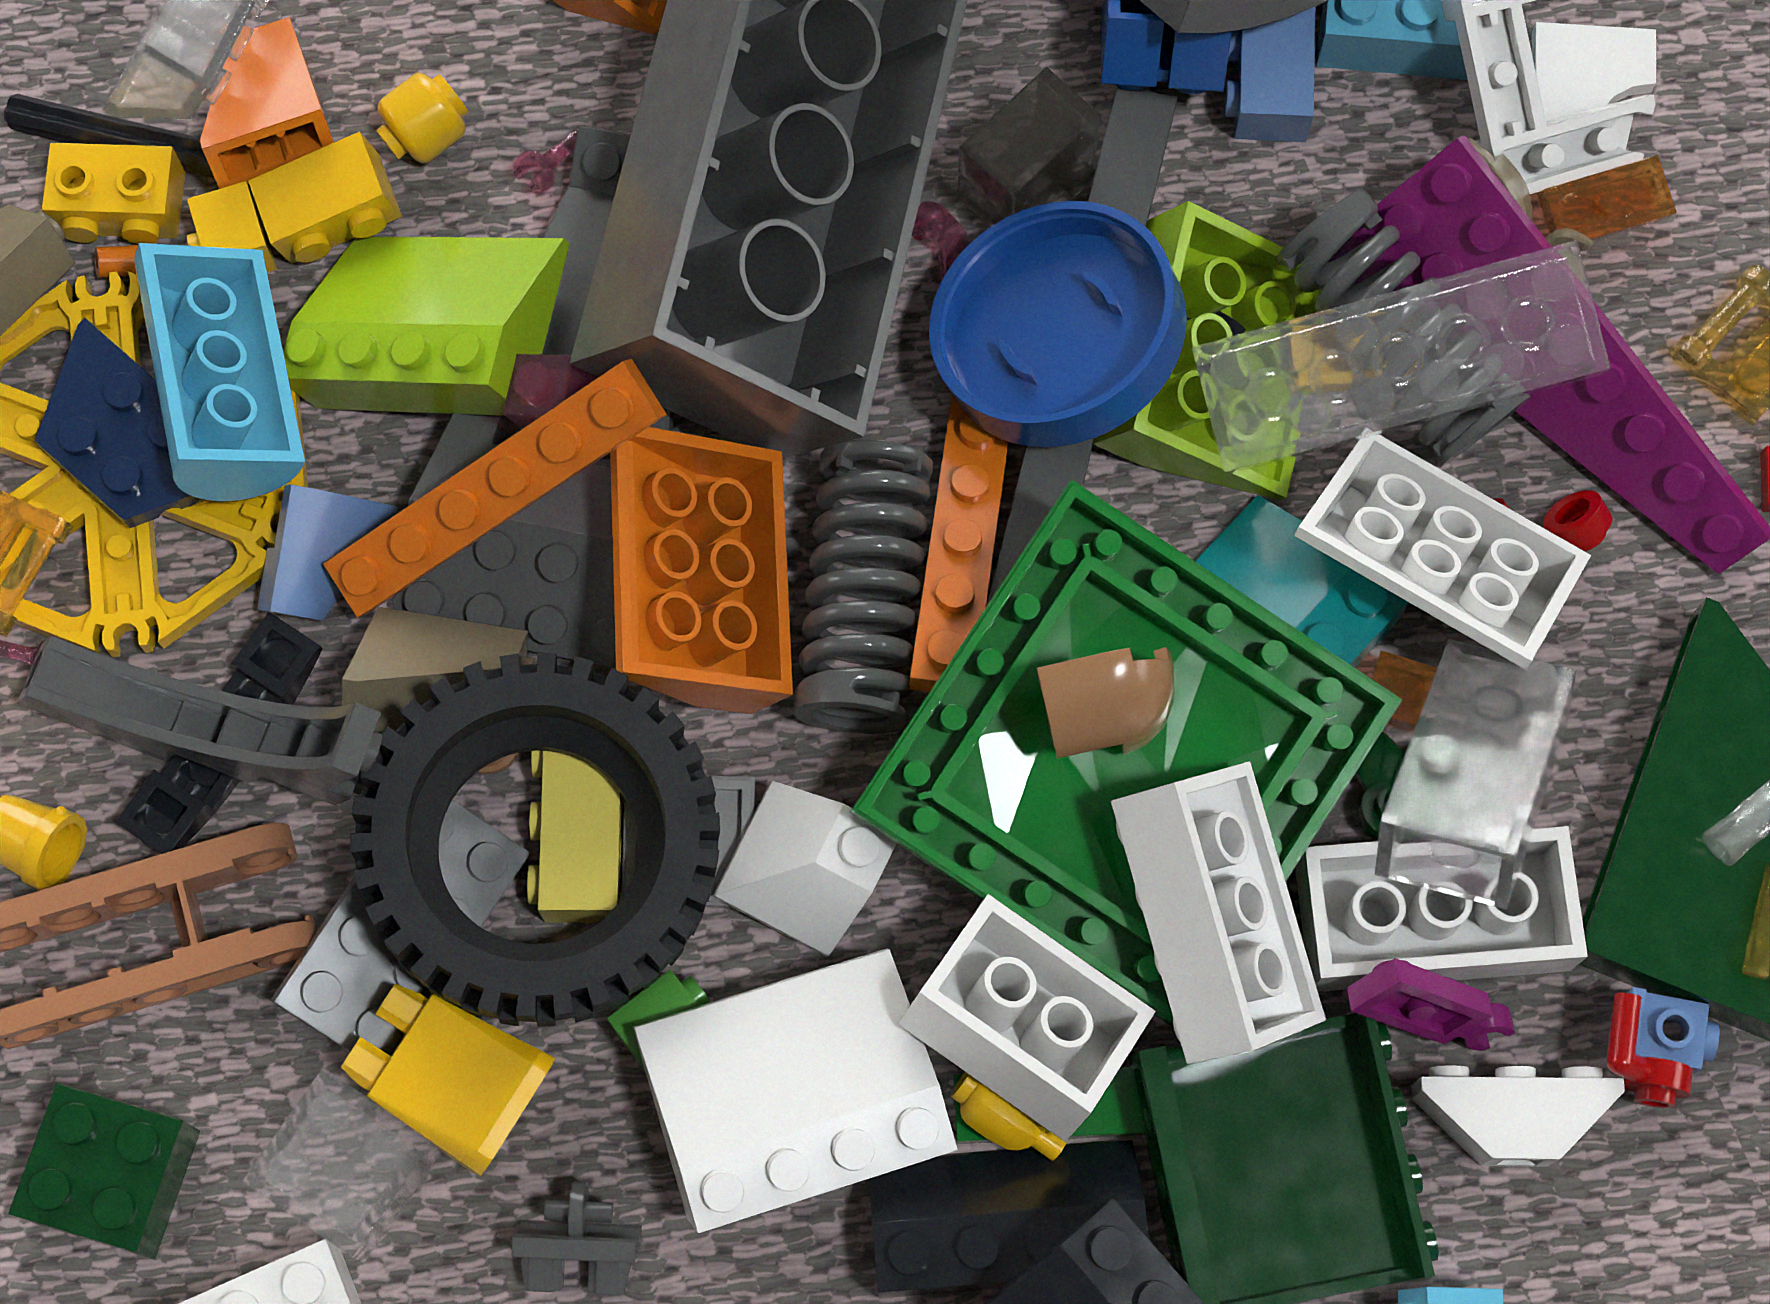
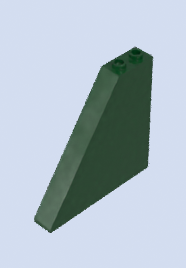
[1578,597,1770,1041]

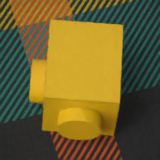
[187,181,277,272]

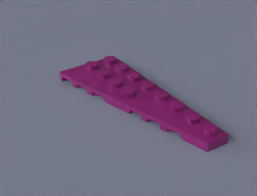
[1328,135,1770,574]

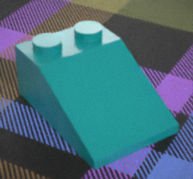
[1195,495,1409,668]

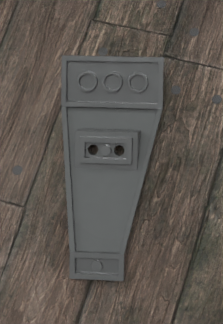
[393,125,674,668]

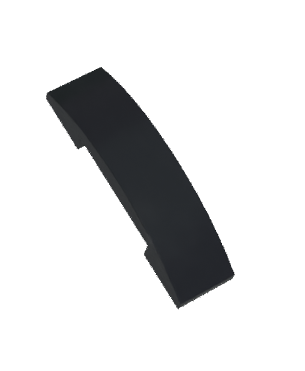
[115,612,323,854]

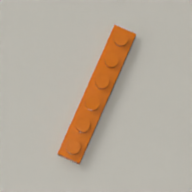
[323,359,667,618]
[909,395,1009,692]

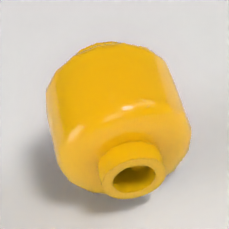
[375,73,469,163]

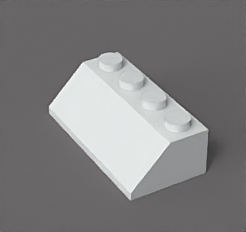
[1111,761,1326,1064]

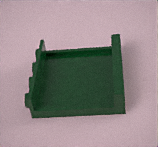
[1128,1013,1439,1304]

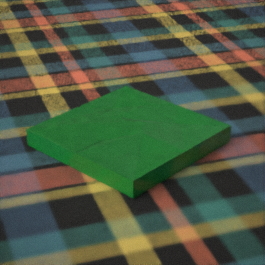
[850,479,1402,1028]

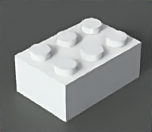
[898,894,1156,1142]

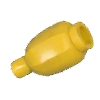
[950,1072,1067,1161]

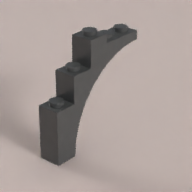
[17,636,382,805]

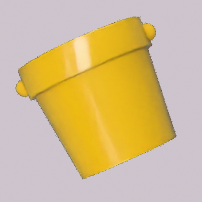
[0,794,87,890]

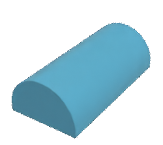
[134,243,305,501]

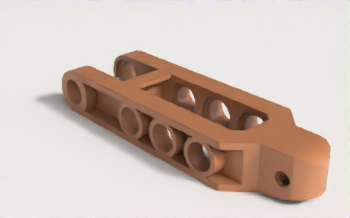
[0,823,317,1049]

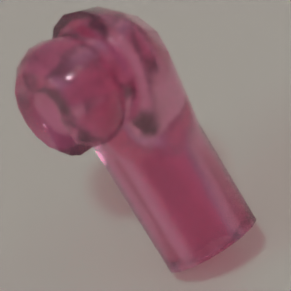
[912,201,968,283]

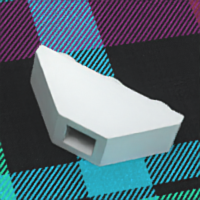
[1411,1065,1624,1167]

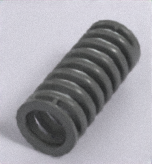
[1275,189,1531,468]
[793,440,933,734]

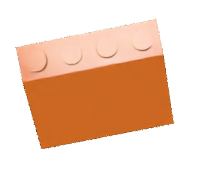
[610,427,793,714]

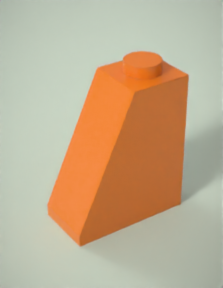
[200,17,334,189]

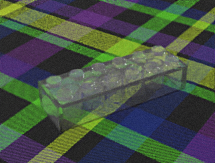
[1192,240,1611,474]

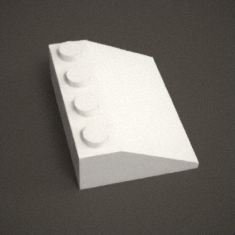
[1294,428,1591,670]
[633,948,958,1233]

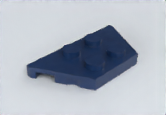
[35,318,206,529]

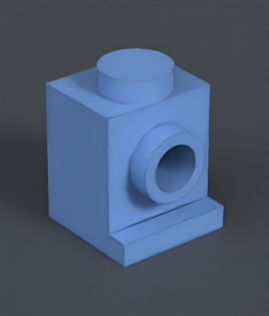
[1626,987,1720,1074]

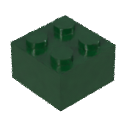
[8,1083,200,1260]

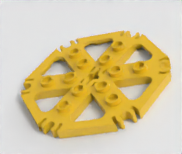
[0,271,308,657]

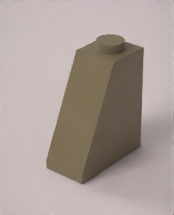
[0,204,76,336]
[342,606,537,732]

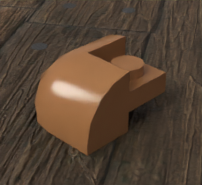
[1037,647,1174,759]

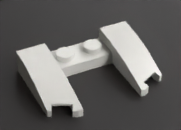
[1441,0,1656,194]

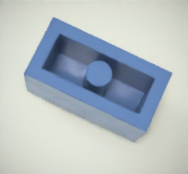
[1224,7,1315,142]

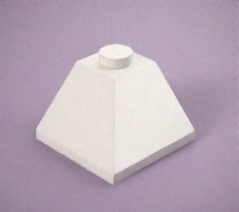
[712,781,896,957]

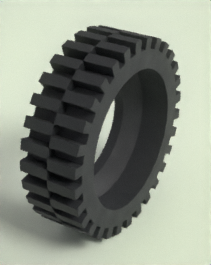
[350,652,720,1027]

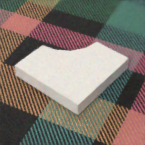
[1532,22,1656,121]

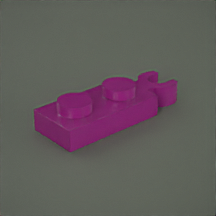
[1347,958,1515,1051]

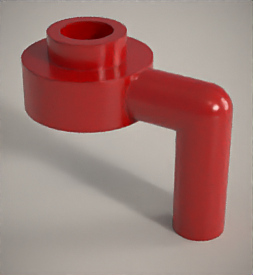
[1493,490,1613,552]
[1607,993,1693,1108]

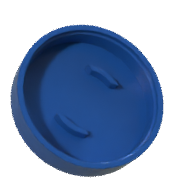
[929,201,1187,447]

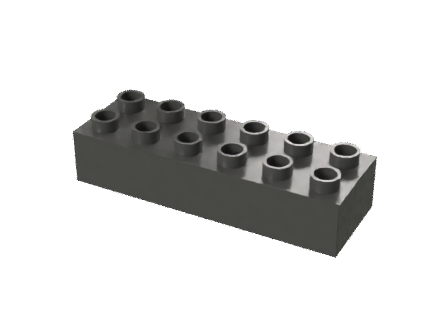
[569,0,968,459]

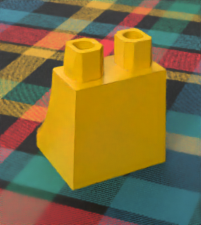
[340,984,555,1176]

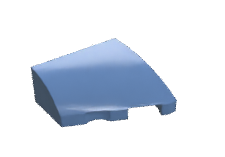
[257,484,398,621]

